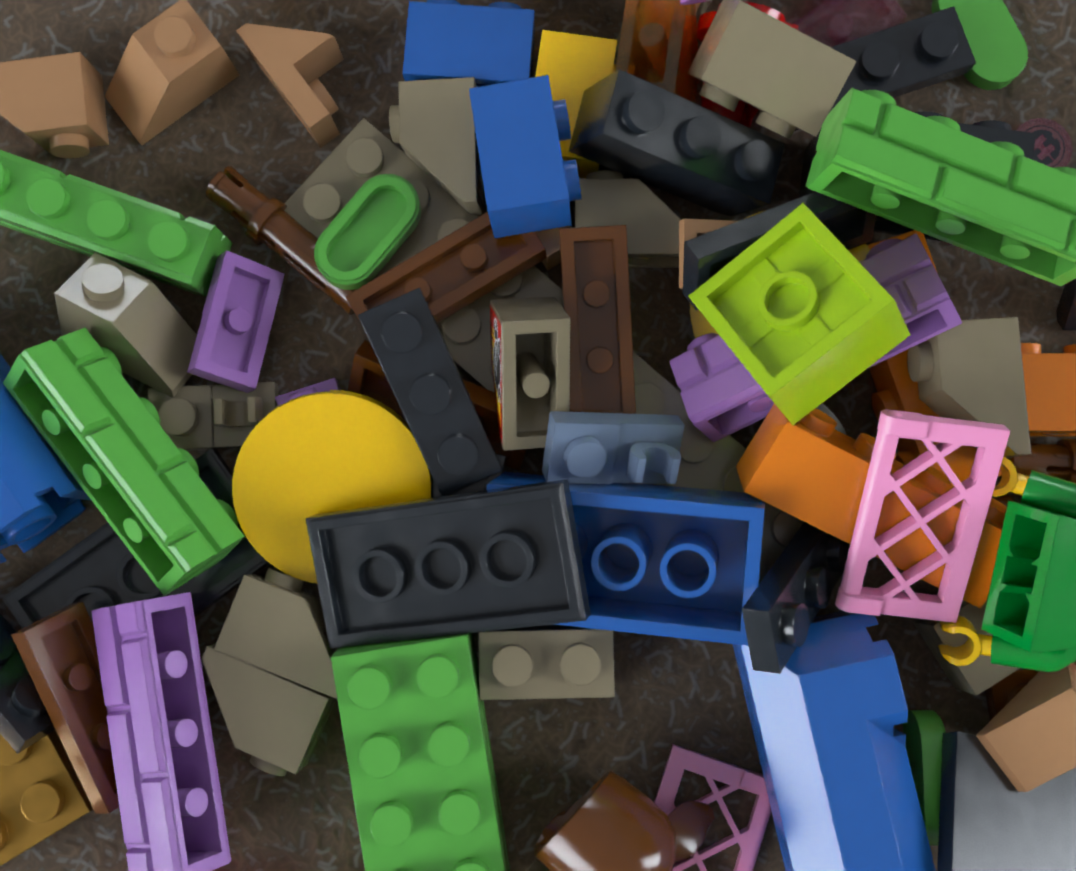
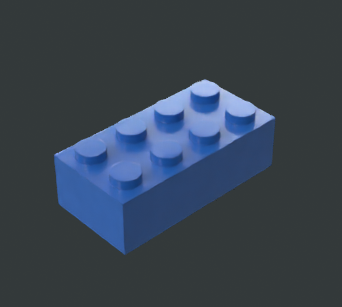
[487,472,765,646]

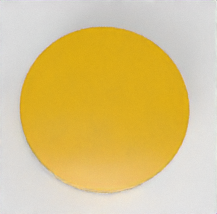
[232,390,432,584]

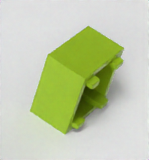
[688,203,910,425]

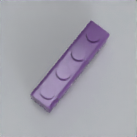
[669,233,962,442]
[91,592,231,871]

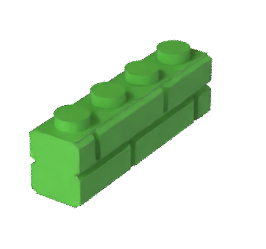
[805,88,1076,286]
[0,150,233,298]
[3,328,245,596]

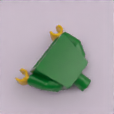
[938,457,1076,672]

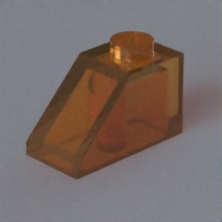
[615,0,698,103]

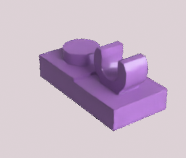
[187,250,285,393]

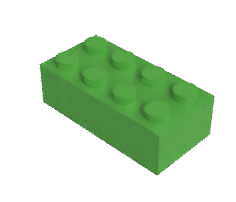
[331,633,510,871]

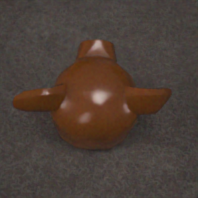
[535,771,715,871]

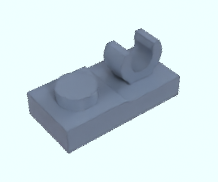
[542,411,685,484]

